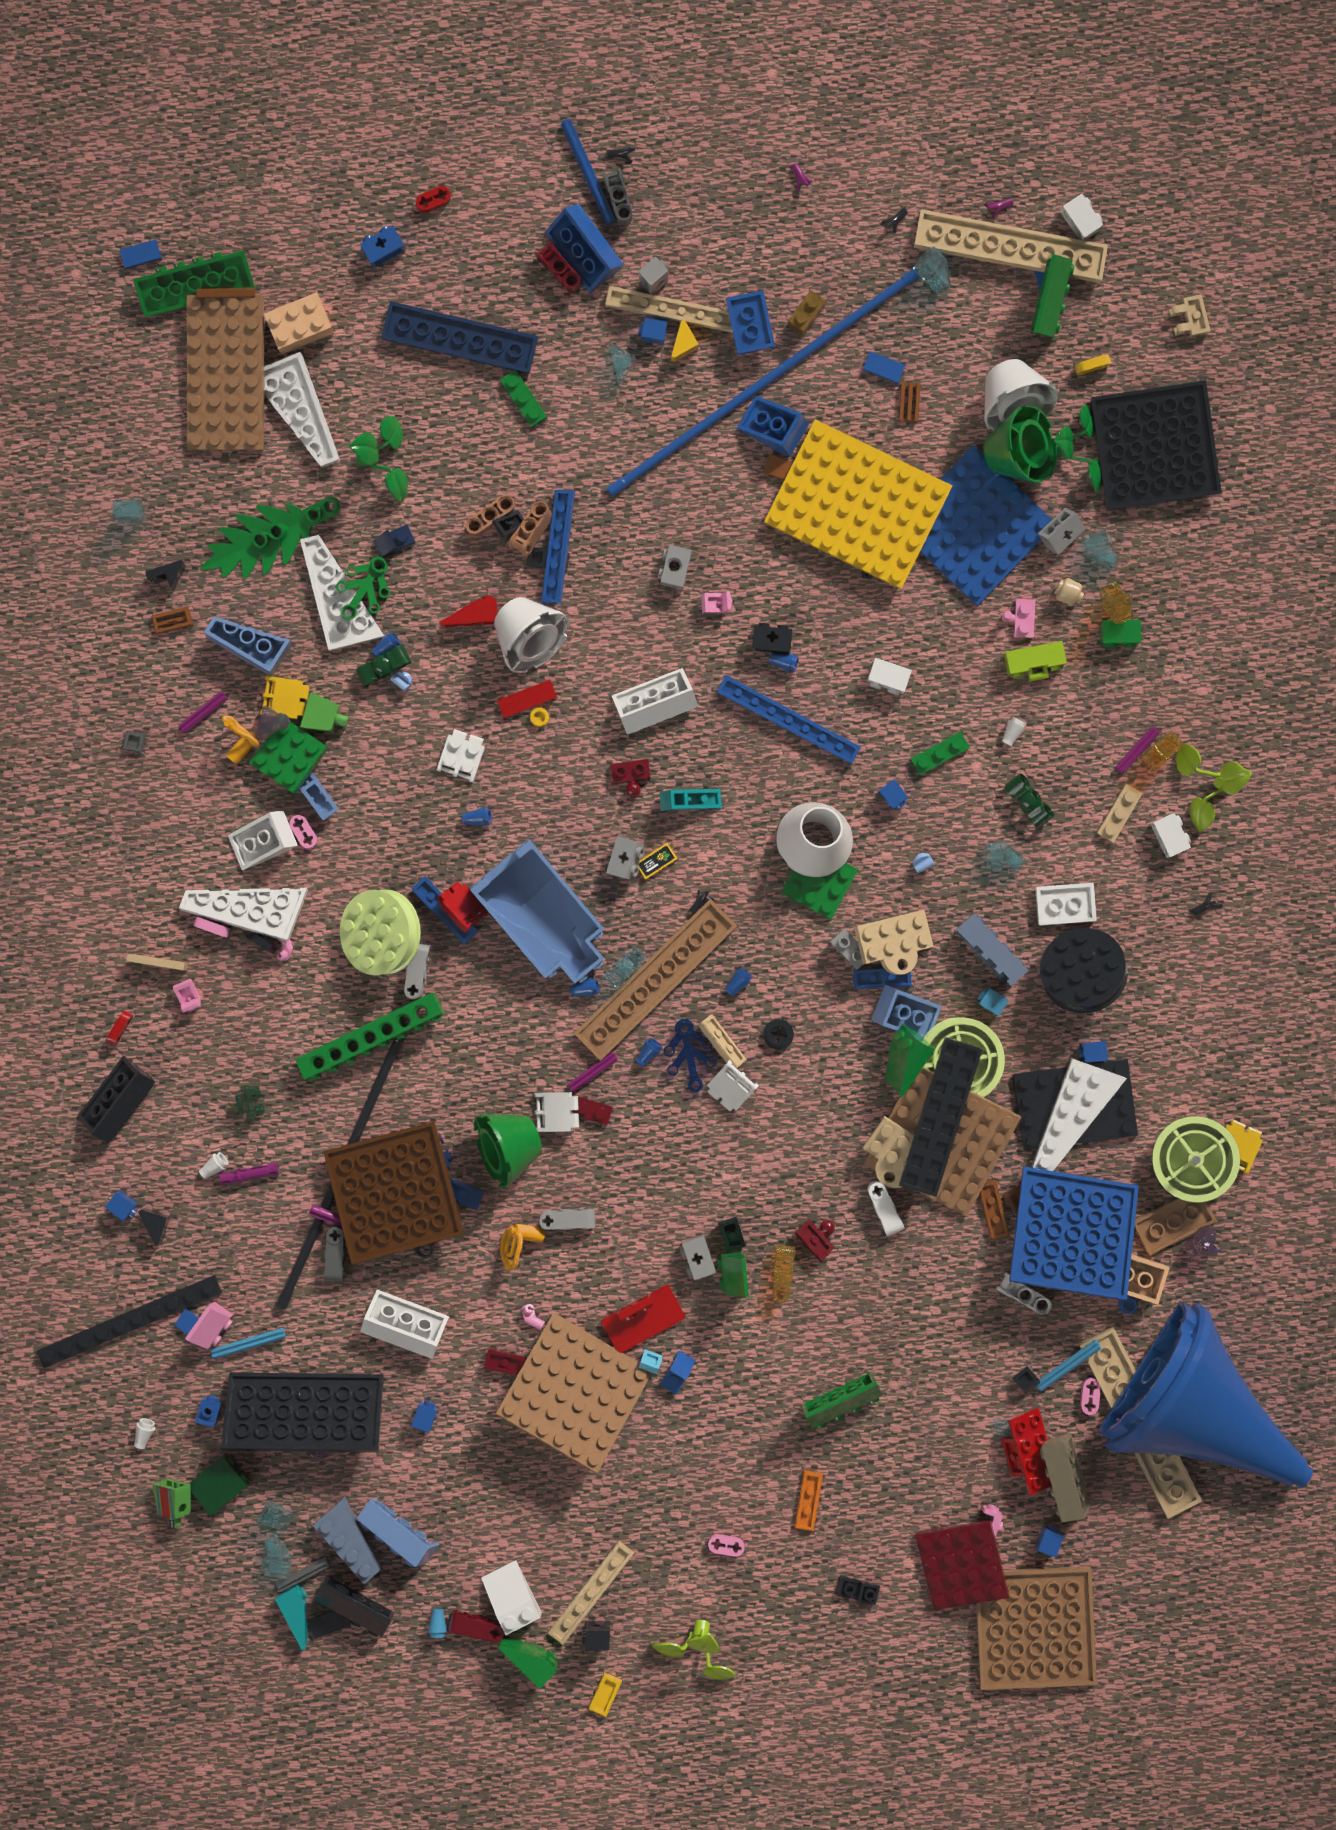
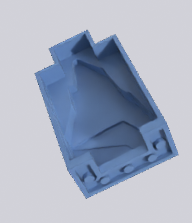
[470,839,604,983]

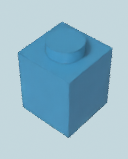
[977,988,1009,1016]

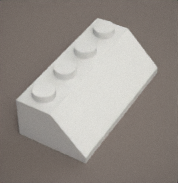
[612,668,698,735]
[360,1290,449,1359]

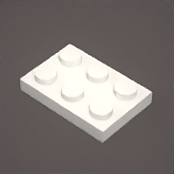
[1035,883,1097,925]

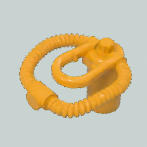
[222,715,259,765]
[500,1224,545,1271]

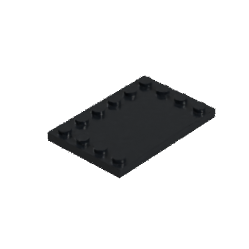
[1013,1059,1138,1150]

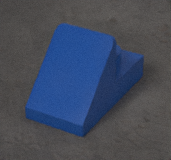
[660,1351,696,1395]

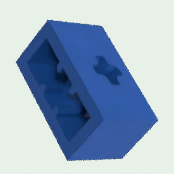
[360,225,406,269]

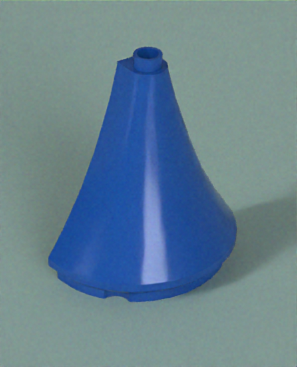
[1097,1301,1313,1488]

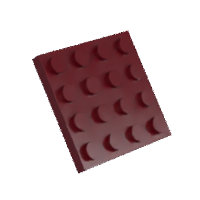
[915,1520,1010,1610]

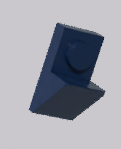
[373,524,416,558]

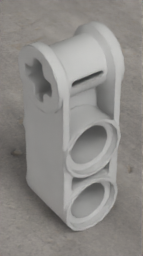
[404,944,431,999]
[539,1208,596,1230]

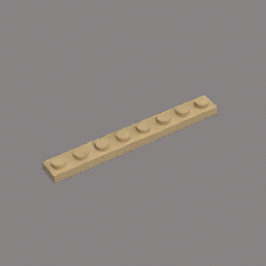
[605,286,732,333]

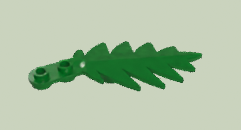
[200,497,341,579]

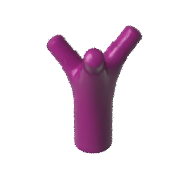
[791,163,812,191]
[986,198,1014,218]

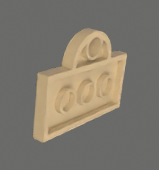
[854,910,934,975]
[863,1116,949,1188]

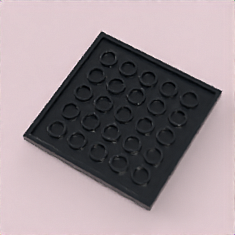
[1090,380,1222,511]

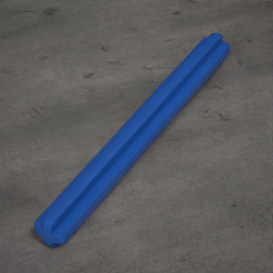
[561,119,616,225]

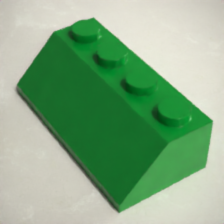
[1030,254,1075,337]

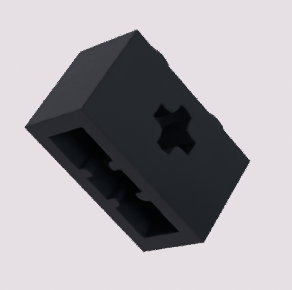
[752,623,793,654]
[582,1621,610,1651]

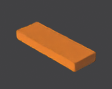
[794,1470,823,1532]

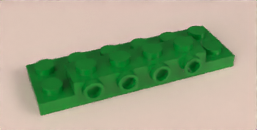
[133,250,256,317]

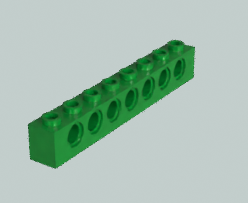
[295,992,446,1082]

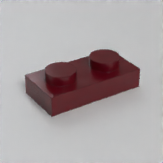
[572,1096,613,1125]
[484,1348,526,1375]

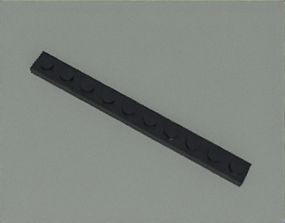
[37,1275,222,1368]

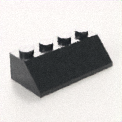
[77,1055,155,1143]
[314,1575,395,1637]

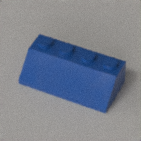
[545,204,624,293]

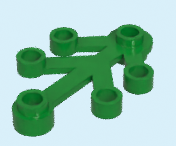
[335,556,390,621]

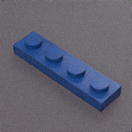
[412,876,478,944]

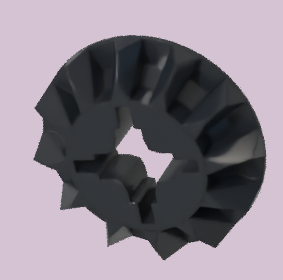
[763,1019,794,1050]

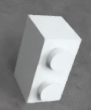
[1060,194,1103,240]
[867,658,912,695]
[1150,813,1191,858]

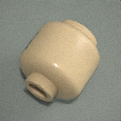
[1054,578,1084,606]

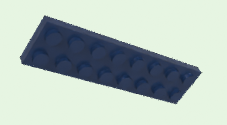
[381,301,539,375]

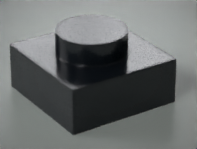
[1013,1366,1041,1394]

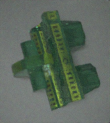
[231,1085,265,1120]

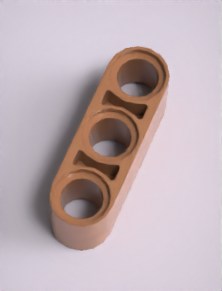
[466,495,515,537]

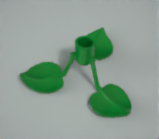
[1053,404,1102,494]
[349,416,408,503]

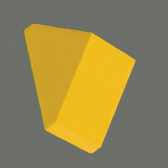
[671,320,698,362]

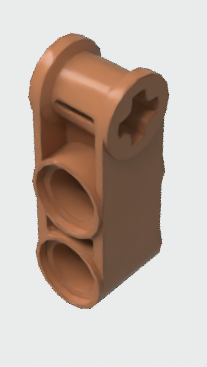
[508,501,552,557]

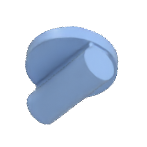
[390,671,412,692]
[913,853,935,873]

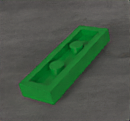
[500,370,547,428]
[910,731,970,776]

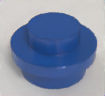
[1118,1295,1138,1314]

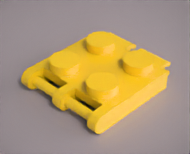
[260,676,310,720]
[1225,1119,1263,1175]

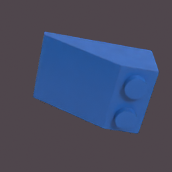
[737,396,809,456]

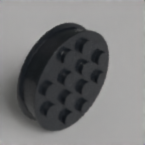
[1040,928,1128,1014]

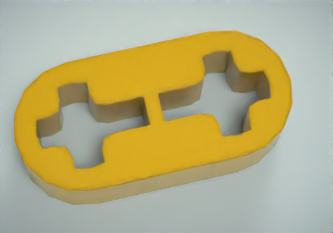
[1074,354,1112,376]

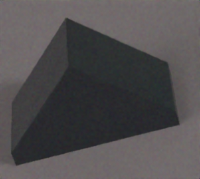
[492,510,524,542]
[138,1208,171,1246]

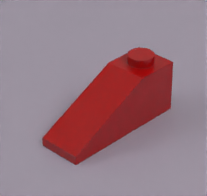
[440,595,498,628]

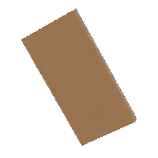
[1134,1198,1217,1256]

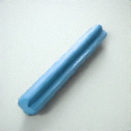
[211,1328,286,1359]
[1037,1340,1101,1391]

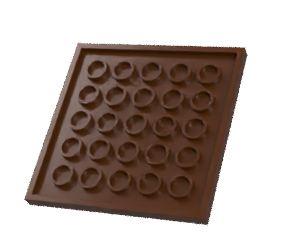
[323,1121,464,1264]

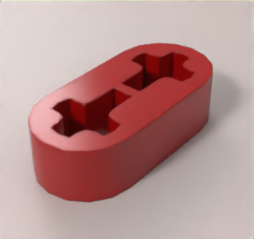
[416,186,451,213]
[106,1010,133,1046]

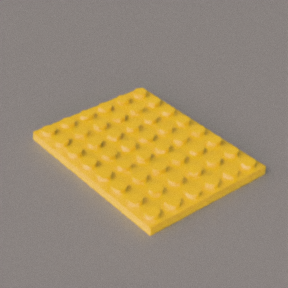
[764,419,953,589]

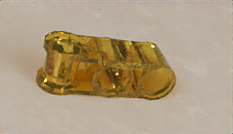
[772,1244,795,1302]

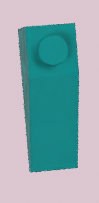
[659,789,722,811]
[275,1584,308,1651]

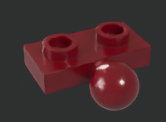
[610,759,651,798]
[794,1219,835,1262]

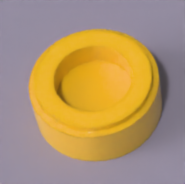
[530,708,549,727]

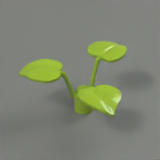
[1176,743,1252,832]
[651,1620,736,1680]

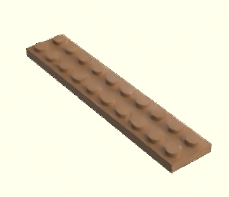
[574,899,737,1061]

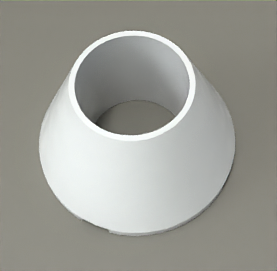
[984,359,1058,430]
[494,597,570,673]
[776,802,853,877]

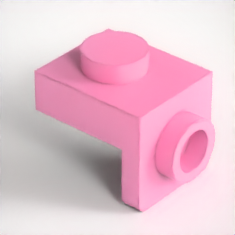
[701,592,732,614]
[173,979,201,1012]
[981,1504,1003,1537]

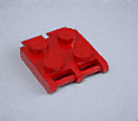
[437,882,489,932]

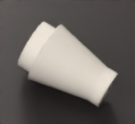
[1002,717,1026,746]
[199,1152,229,1179]
[134,1418,155,1449]

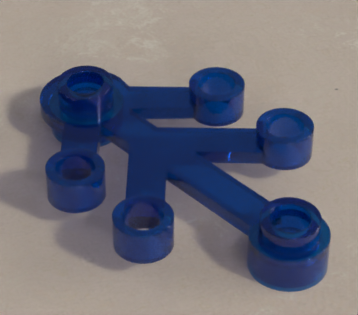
[663,1019,716,1093]

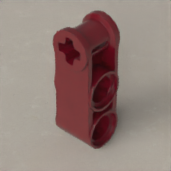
[534,241,581,293]
[448,1610,504,1642]

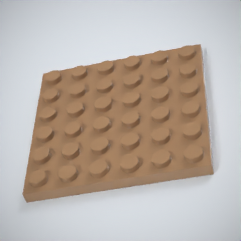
[864,1067,1021,1217]
[495,1312,652,1474]
[976,1566,1097,1690]

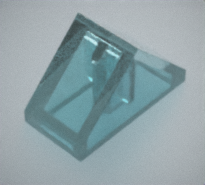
[609,343,636,385]
[256,1500,296,1531]

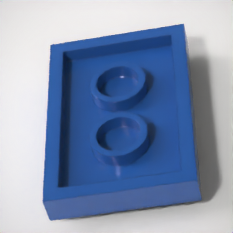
[726,290,775,356]

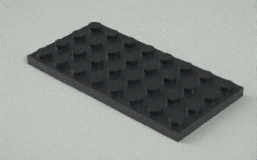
[221,1372,384,1452]

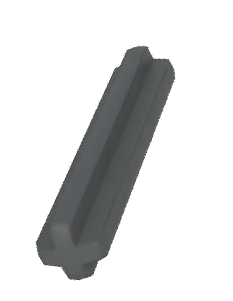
[276,1557,330,1592]

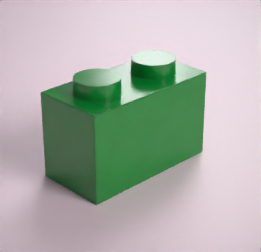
[1100,620,1142,649]

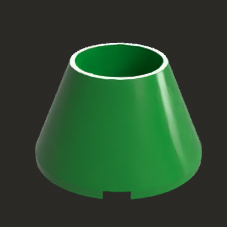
[984,405,1057,483]
[473,1114,542,1188]

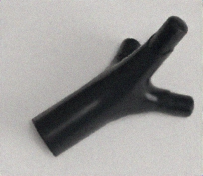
[607,145,635,163]
[882,208,908,233]
[689,889,714,914]
[1192,893,1223,916]

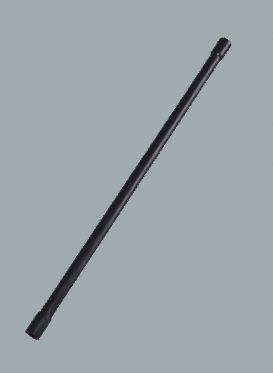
[276,1023,408,1310]

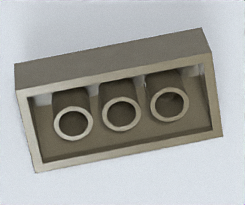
[1040,1432,1091,1522]

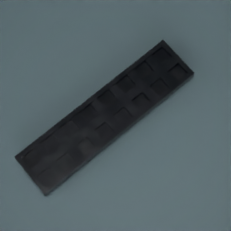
[899,1037,983,1197]

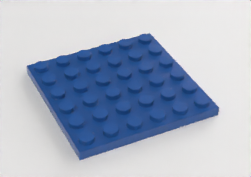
[920,445,1052,606]
[1009,1166,1139,1301]

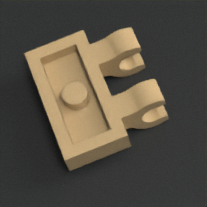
[1169,294,1211,337]

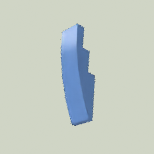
[300,771,339,820]

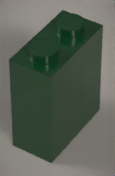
[188,1453,250,1516]

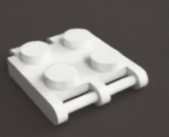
[437,729,485,783]
[707,1060,759,1111]
[534,1092,579,1132]

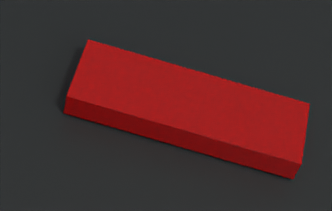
[497,679,558,719]

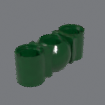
[355,645,412,687]
[1005,773,1054,828]

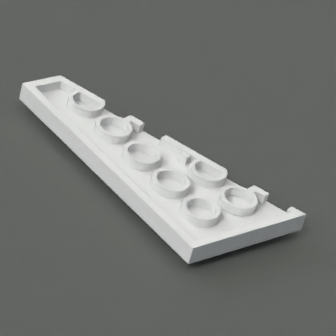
[264,352,340,467]
[300,535,384,651]
[179,888,308,942]
[1032,1058,1127,1171]

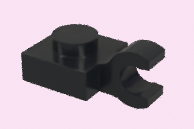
[245,932,278,954]

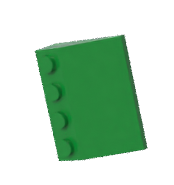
[802,1372,882,1429]

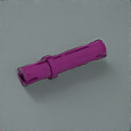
[220,1162,279,1186]

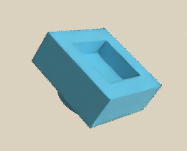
[639,1349,663,1374]

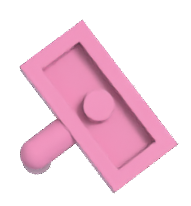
[1002,599,1035,639]

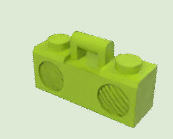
[1004,641,1067,682]

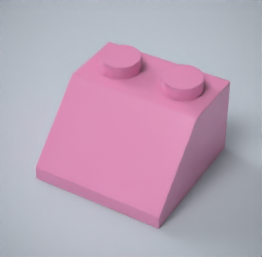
[185,1302,233,1349]

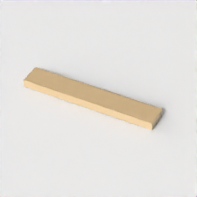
[547,1541,634,1645]

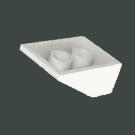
[228,811,298,870]
[481,1560,542,1635]

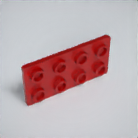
[601,1284,686,1353]
[1001,1408,1052,1495]

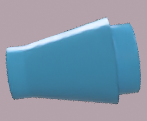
[428,1609,447,1638]

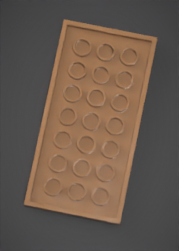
[187,295,264,451]

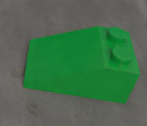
[885,1024,935,1097]
[717,1252,749,1298]
[498,1635,558,1689]

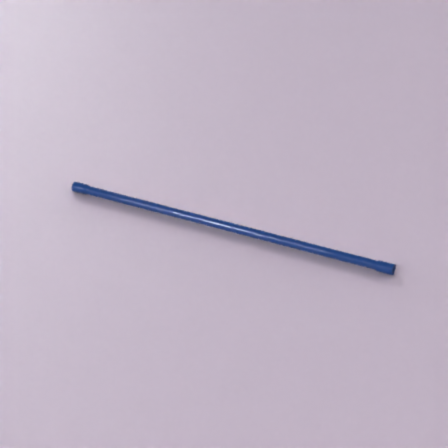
[606,267,921,497]

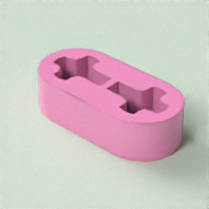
[290,815,318,849]
[193,917,231,938]
[1080,1377,1101,1415]
[708,1534,744,1557]

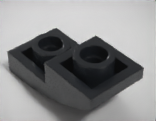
[835,1575,880,1605]

